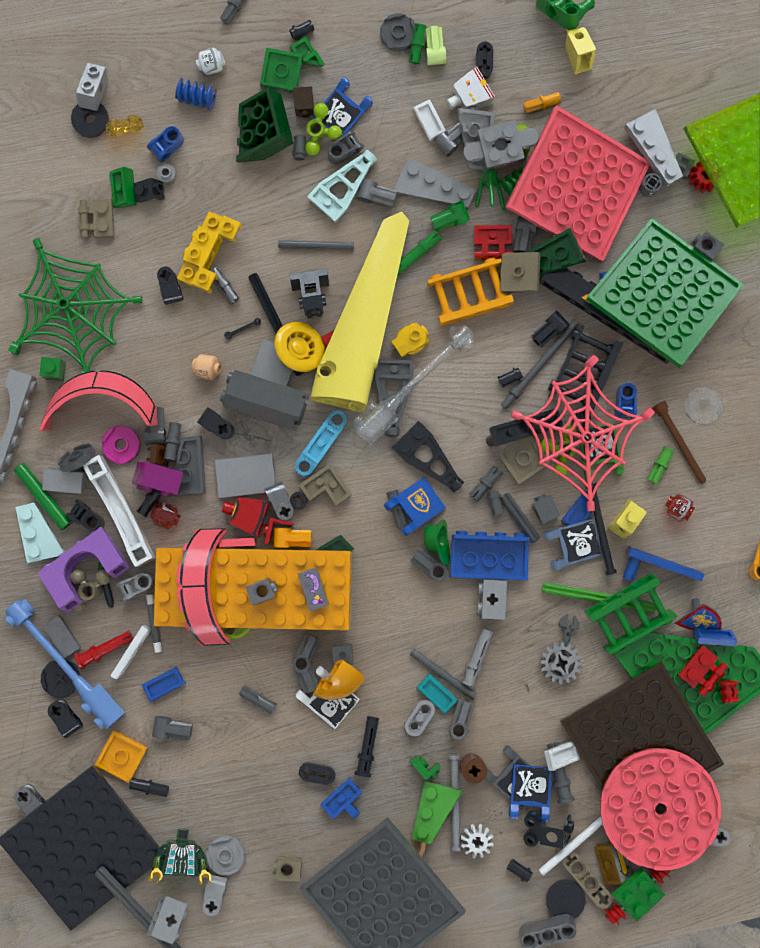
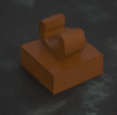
[146,444,168,466]

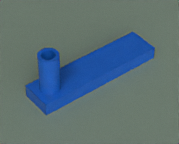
[623,546,705,581]

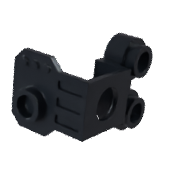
[523,811,574,849]

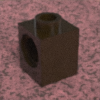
[293,86,314,118]

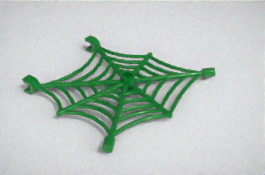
[8,238,143,374]

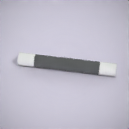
[146,594,162,653]

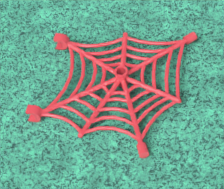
[510,354,655,511]

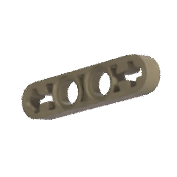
[555,844,613,909]

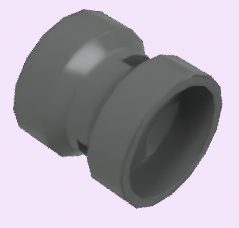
[640,173,662,197]

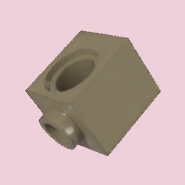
[273,856,302,882]

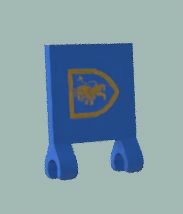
[384,477,446,536]

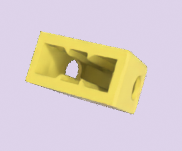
[565,27,596,74]
[608,499,647,539]

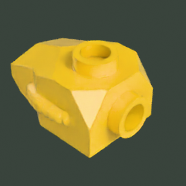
[391,322,429,357]

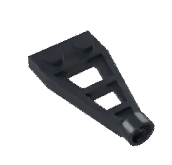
[392,421,465,493]

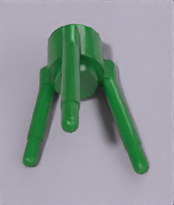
[475,170,506,211]

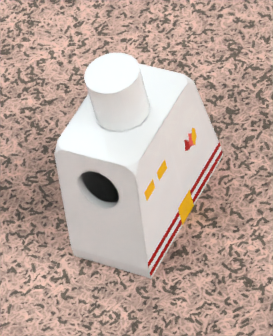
[447,67,495,110]

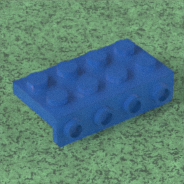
[450,531,530,580]

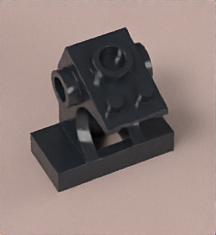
[289,269,330,319]

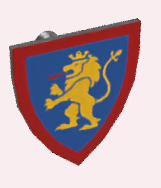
[675,598,722,631]

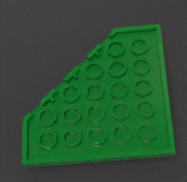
[614,633,760,734]

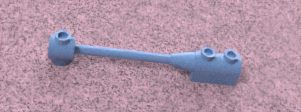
[5,599,125,729]

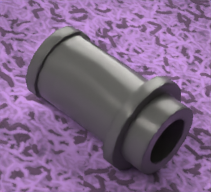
[292,135,307,161]
[486,490,504,516]

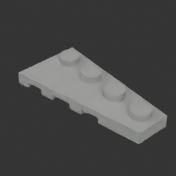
[393,158,476,209]

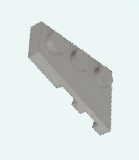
[457,108,495,170]

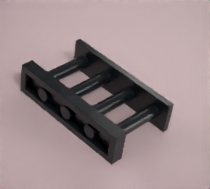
[547,325,623,414]

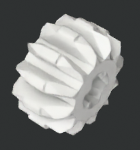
[460,824,494,858]

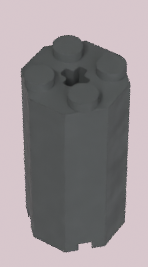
[220,370,309,432]

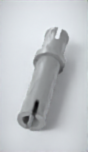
[462,628,494,687]

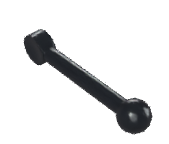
[224,318,261,339]

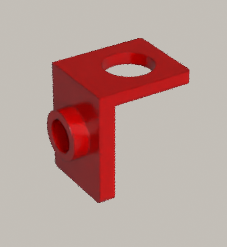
[263,518,294,545]

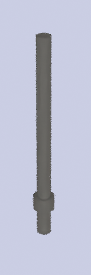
[501,319,579,409]

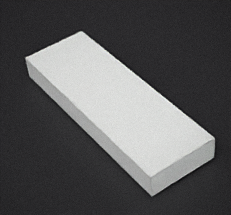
[111,625,151,679]

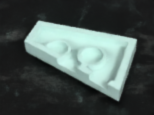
[15,503,65,563]

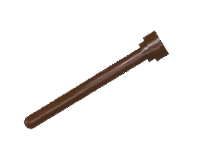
[652,400,706,484]

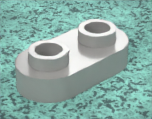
[405,700,435,736]

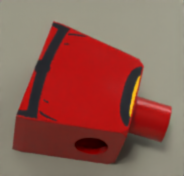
[222,497,270,538]

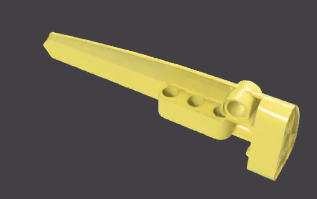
[310,212,409,412]

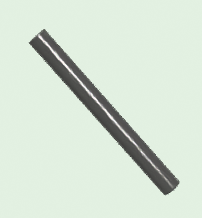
[278,240,354,250]
[410,649,477,700]

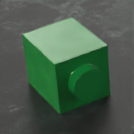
[39,357,66,381]

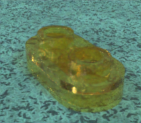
[105,115,144,136]

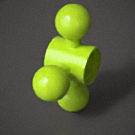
[305,103,342,156]
[540,424,577,477]

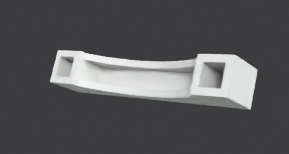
[83,455,156,567]

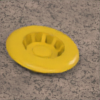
[274,322,325,372]

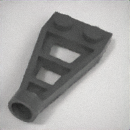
[375,359,414,437]

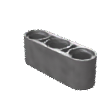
[519,914,577,948]

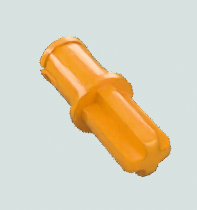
[523,92,561,113]

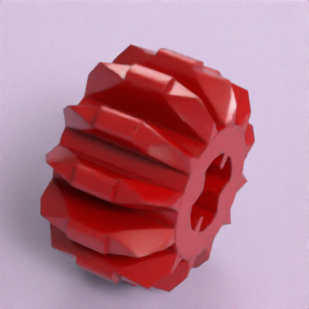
[688,160,721,194]

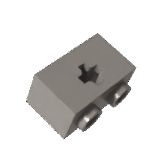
[76,63,108,111]
[477,579,507,620]
[146,896,187,944]

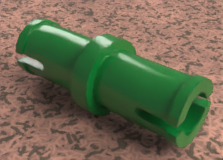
[408,23,427,64]

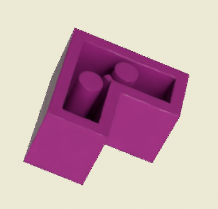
[132,462,183,497]

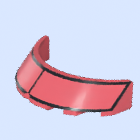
[39,370,158,431]
[177,528,231,646]

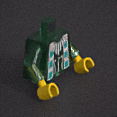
[148,828,211,885]

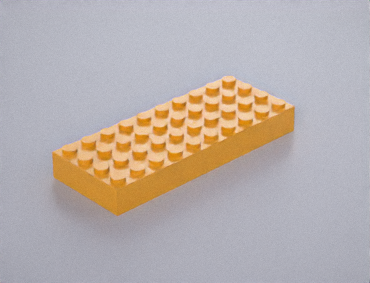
[154,548,352,630]

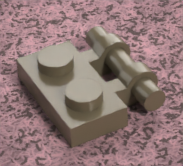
[78,199,114,239]

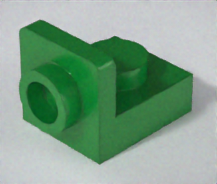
[410,755,440,780]

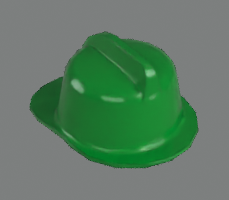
[424,519,450,566]

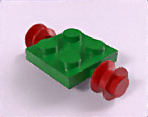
[605,867,671,926]

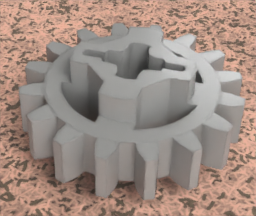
[540,641,583,684]

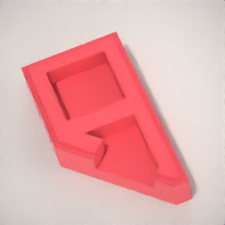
[219,538,256,547]

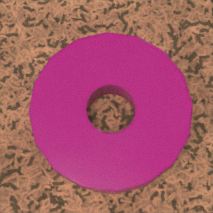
[102,426,141,464]

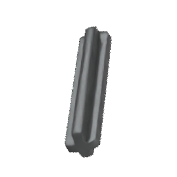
[500,493,540,543]

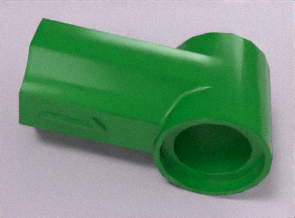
[430,201,470,232]

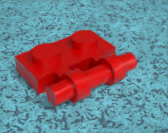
[474,225,512,260]
[677,645,729,697]

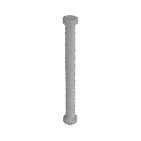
[448,754,462,851]

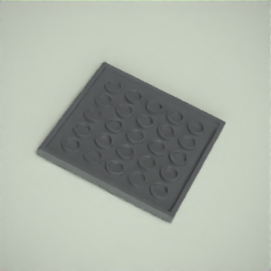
[300,817,466,948]

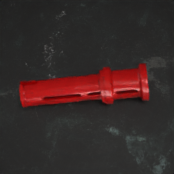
[74,630,133,670]

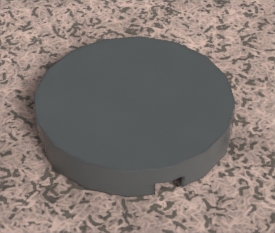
[380,13,415,51]
[58,443,95,472]

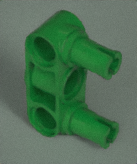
[536,0,595,30]

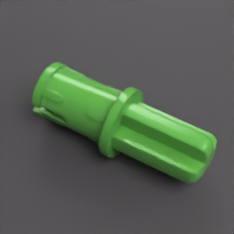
[647,446,675,484]

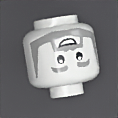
[196,48,225,75]

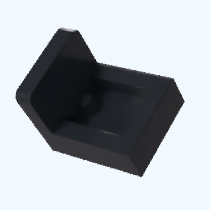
[133,178,165,203]

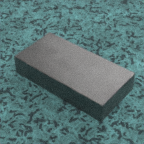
[43,616,81,659]

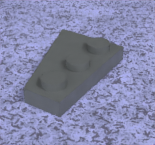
[171,436,206,497]

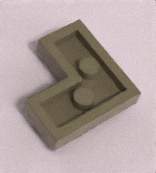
[299,464,352,506]

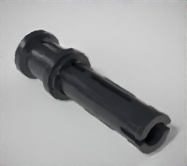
[354,716,379,777]

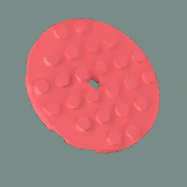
[600,748,722,870]

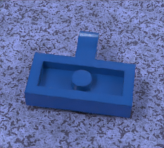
[320,777,362,819]

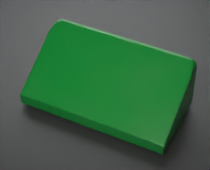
[110,167,137,208]

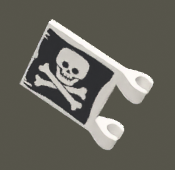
[296,666,360,729]

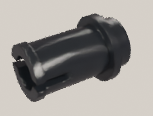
[289,19,314,40]
[498,368,523,388]
[506,858,533,882]

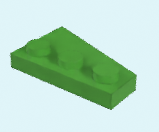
[412,780,463,844]

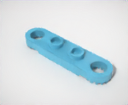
[295,410,347,476]

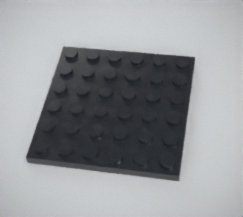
[0,764,166,931]

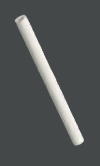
[538,816,603,876]

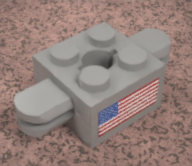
[463,120,538,170]

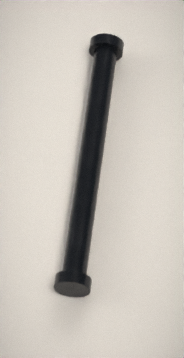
[585,483,617,575]

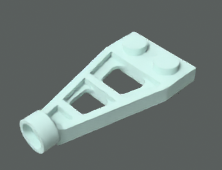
[307,150,377,223]

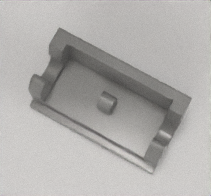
[42,467,87,494]

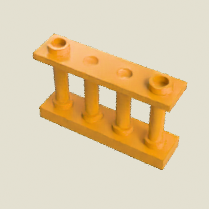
[427,258,514,327]

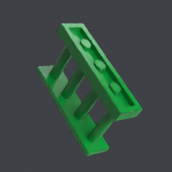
[584,573,677,655]

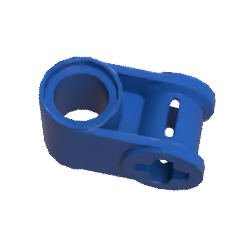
[147,126,184,162]
[615,383,637,419]

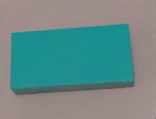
[416,673,458,714]

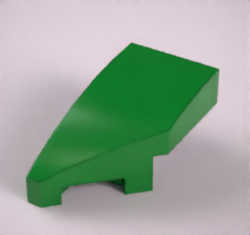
[290,36,325,67]

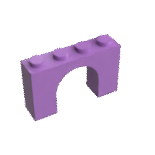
[38,527,130,613]

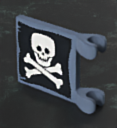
[543,518,602,570]

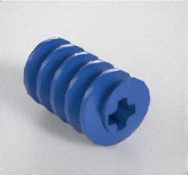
[175,78,217,110]

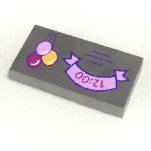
[298,567,329,611]

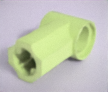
[426,26,446,66]

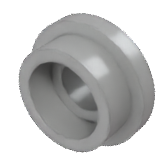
[157,164,176,183]

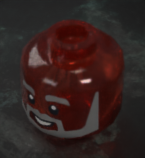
[665,493,695,522]
[150,502,180,530]

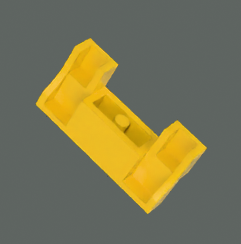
[177,211,243,294]

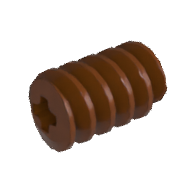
[460,753,487,784]

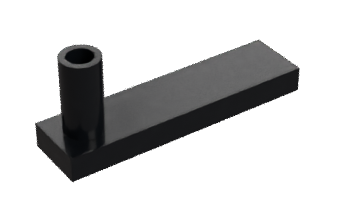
[486,409,564,447]

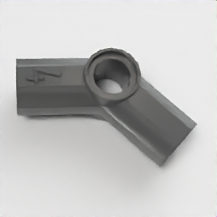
[292,633,320,694]

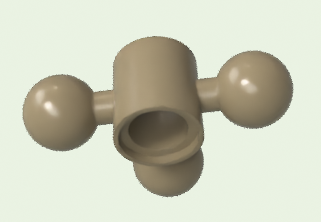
[70,570,111,612]

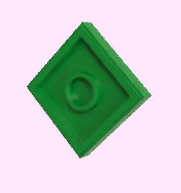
[260,48,304,93]

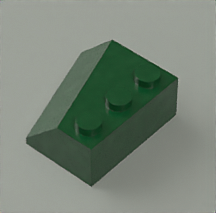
[236,87,294,163]

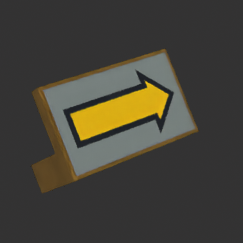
[594,843,633,885]

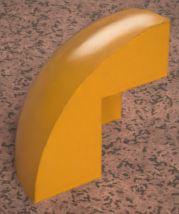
[313,660,365,700]

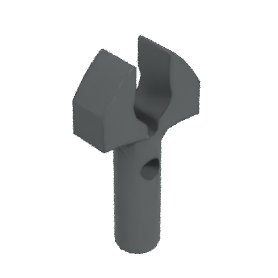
[559,614,580,651]

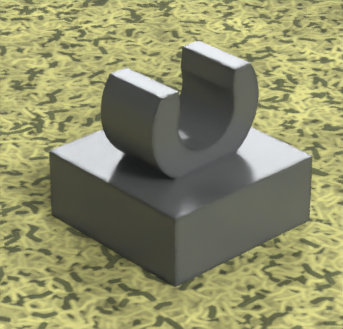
[676,152,695,179]

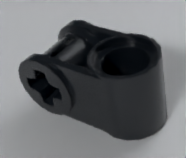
[157,266,184,305]
[197,407,234,440]
[66,499,105,531]
[47,700,83,738]

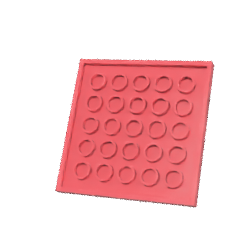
[505,105,650,262]

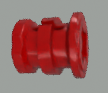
[719,680,740,703]

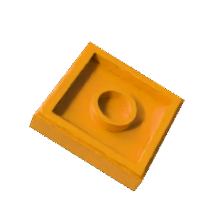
[95,730,148,783]

